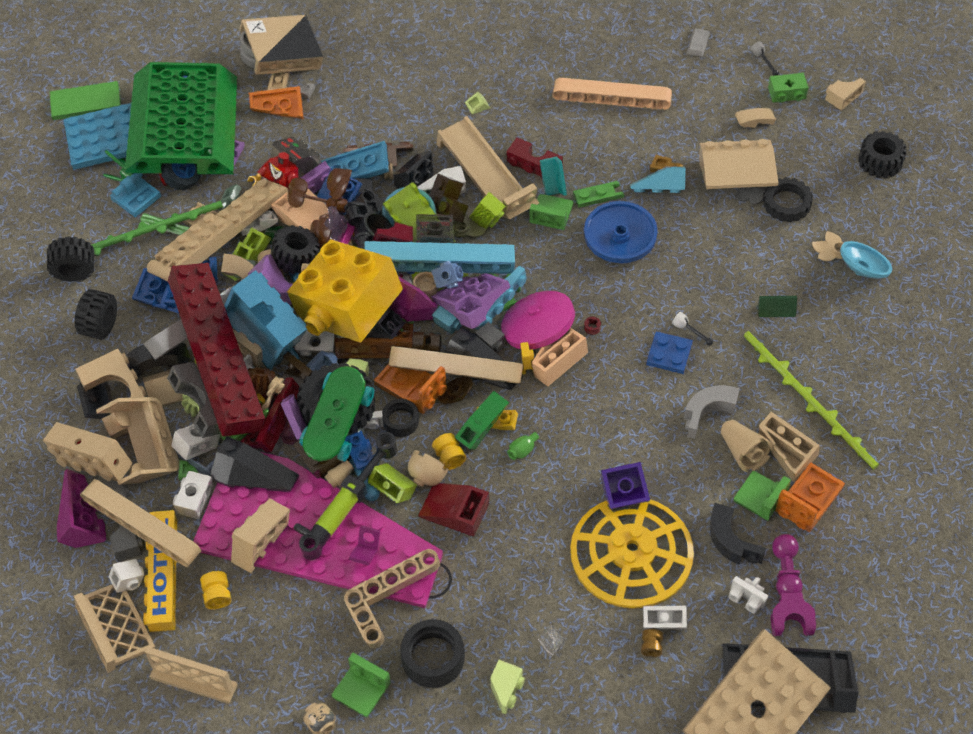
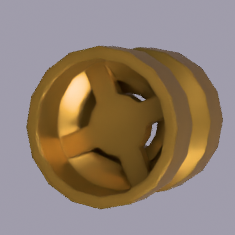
[641,629,663,657]

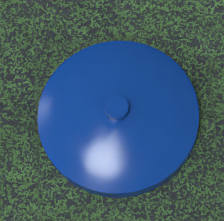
[584,201,657,263]

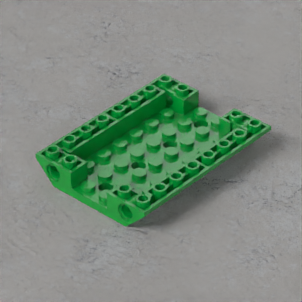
[125,62,237,174]

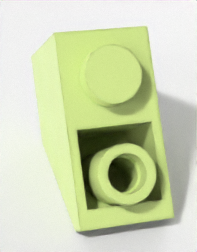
[490,660,525,714]

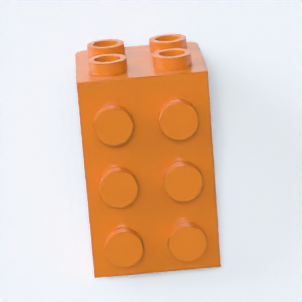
[374,364,447,414]
[775,462,845,532]

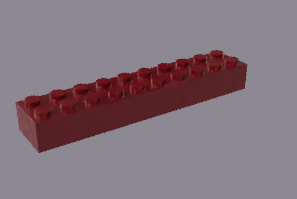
[168,263,265,437]

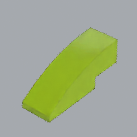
[222,227,271,282]

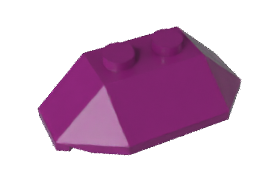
[389,276,438,322]

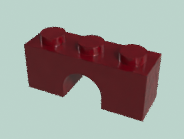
[506,137,563,178]

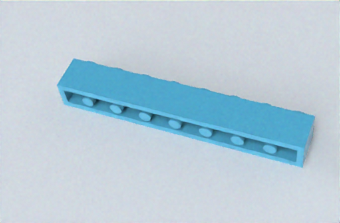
[365,241,515,274]

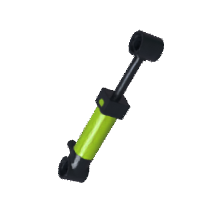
[293,432,397,560]

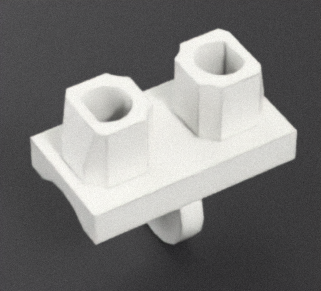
[728,576,768,614]

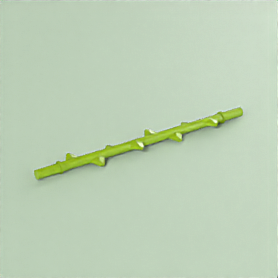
[744,331,879,470]

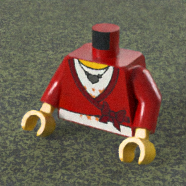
[247,152,298,190]

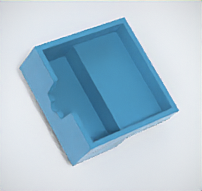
[224,270,307,370]

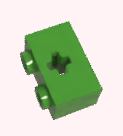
[768,73,808,103]

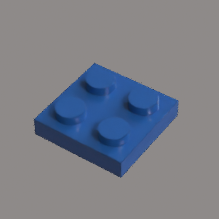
[646,331,693,374]

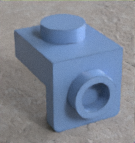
[306,350,339,371]

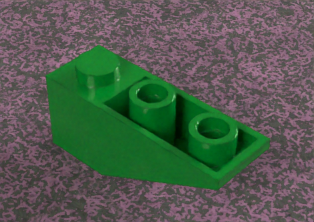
[455,391,510,450]

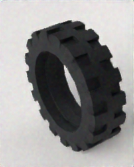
[763,177,813,222]

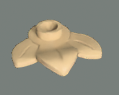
[812,231,844,261]
[261,376,285,410]

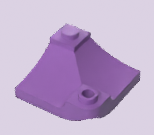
[248,254,293,305]
[432,273,510,329]

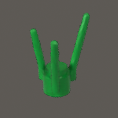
[103,150,134,182]

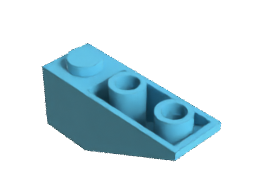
[630,166,686,193]

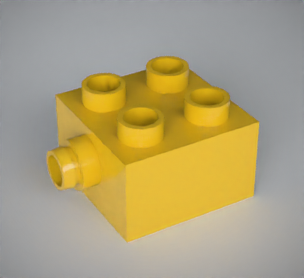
[287,239,403,343]

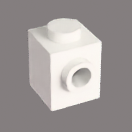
[109,559,144,593]

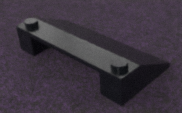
[722,643,859,713]

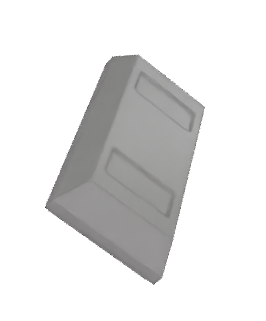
[687,28,710,57]

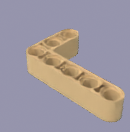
[344,549,440,648]

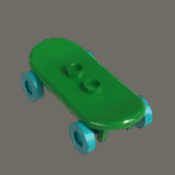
[299,366,375,462]

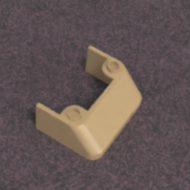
[96,397,179,485]

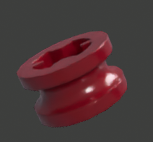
[584,316,601,335]

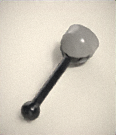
[750,42,779,76]

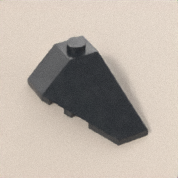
[444,327,523,390]
[210,436,300,492]

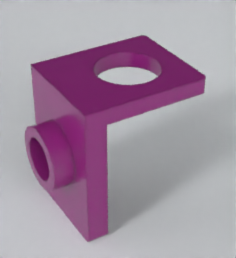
[349,525,380,565]

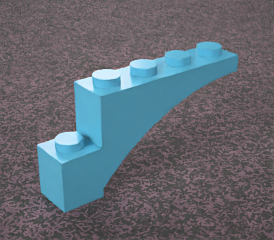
[432,266,527,334]

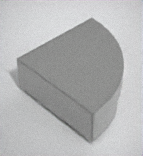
[300,83,316,99]

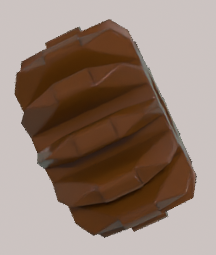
[248,367,276,394]

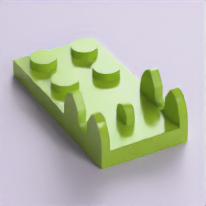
[382,182,455,243]

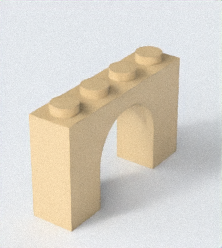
[75,349,147,439]

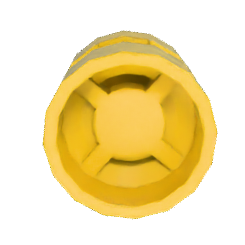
[432,433,466,471]
[200,571,232,610]

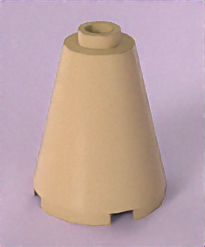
[721,420,773,472]

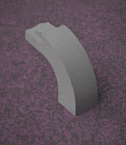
[684,385,740,439]

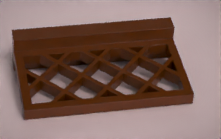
[335,323,414,359]

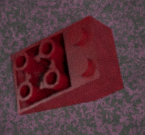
[418,483,489,537]

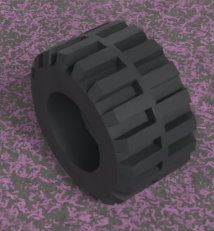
[858,131,907,178]
[271,225,319,274]
[47,236,94,282]
[75,289,117,340]

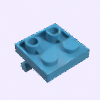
[110,173,161,218]

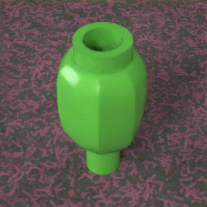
[507,432,539,460]

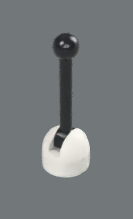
[672,312,713,346]

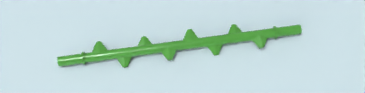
[91,200,223,256]

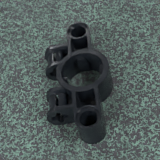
[344,189,392,249]

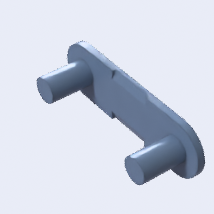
[174,449,214,476]

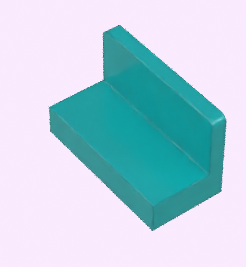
[540,156,567,196]

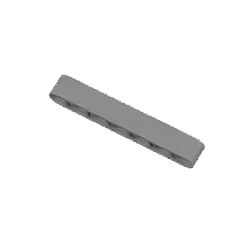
[144,283,238,360]

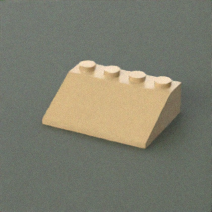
[699,139,778,189]

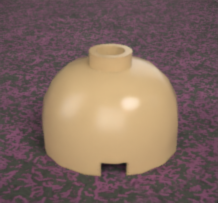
[408,450,449,488]

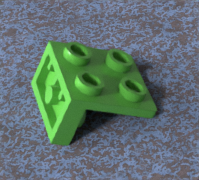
[530,194,573,230]
[733,471,791,521]
[332,653,391,717]

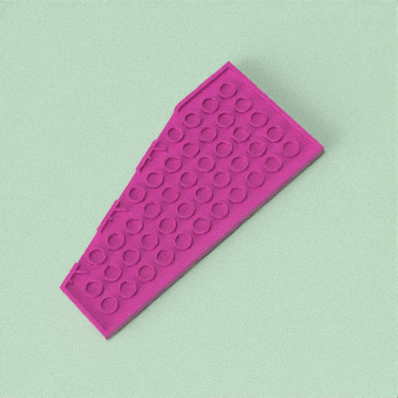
[193,452,443,608]

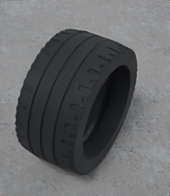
[400,619,465,688]

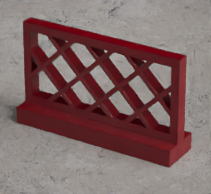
[240,378,300,453]

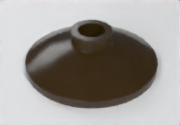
[438,376,473,405]

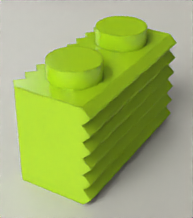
[469,192,505,229]
[368,463,417,503]

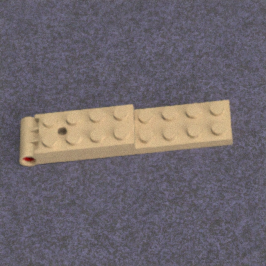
[147,179,288,281]

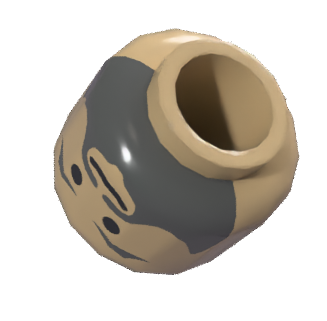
[303,703,336,734]

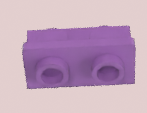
[301,161,331,194]

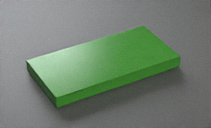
[50,81,121,120]

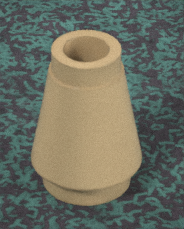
[325,460,354,488]

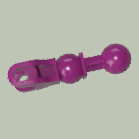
[770,534,816,636]

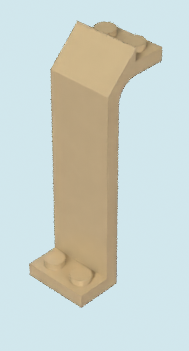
[436,116,539,219]

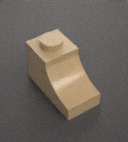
[825,78,866,111]

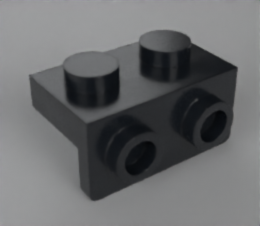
[77,381,112,419]

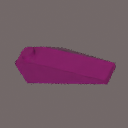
[57,469,106,548]

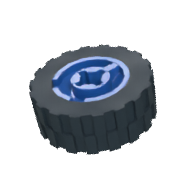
[161,163,201,191]

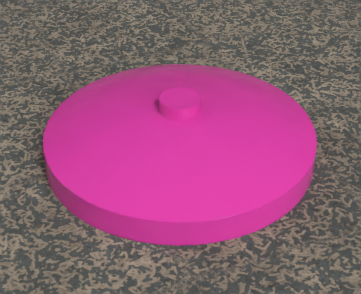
[501,291,575,350]

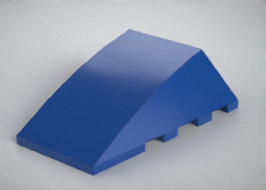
[132,257,218,313]

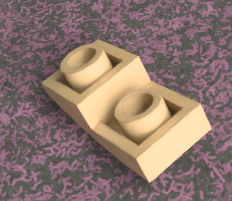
[735,108,776,128]

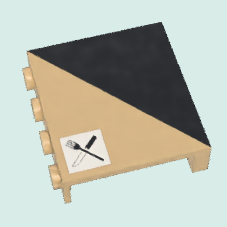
[240,15,323,75]

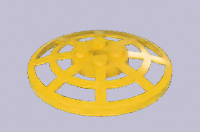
[570,499,694,608]

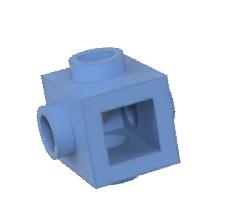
[431,261,463,289]

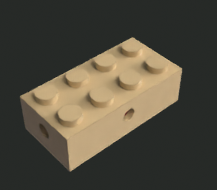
[43,422,133,481]

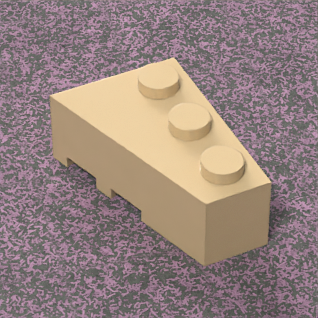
[759,412,820,483]

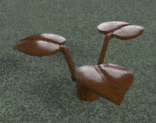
[287,168,352,249]

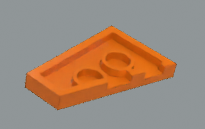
[249,86,304,119]

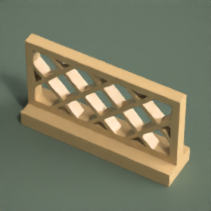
[74,584,155,673]
[145,646,238,704]

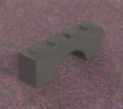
[167,362,221,438]
[103,480,144,562]

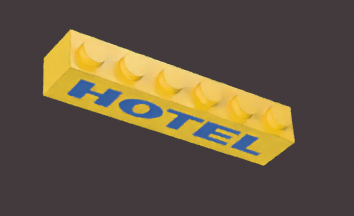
[143,510,177,632]

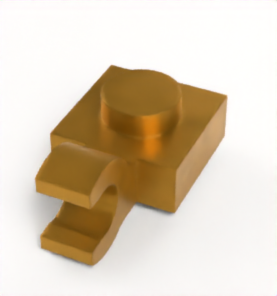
[650,154,682,173]

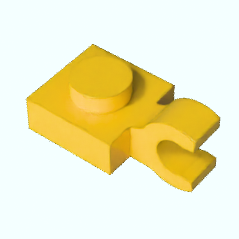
[520,342,534,375]

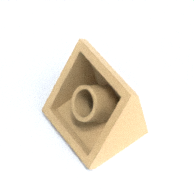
[143,370,183,407]

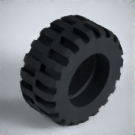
[297,363,376,434]

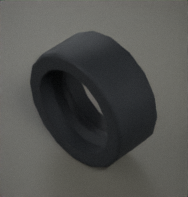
[382,398,419,437]

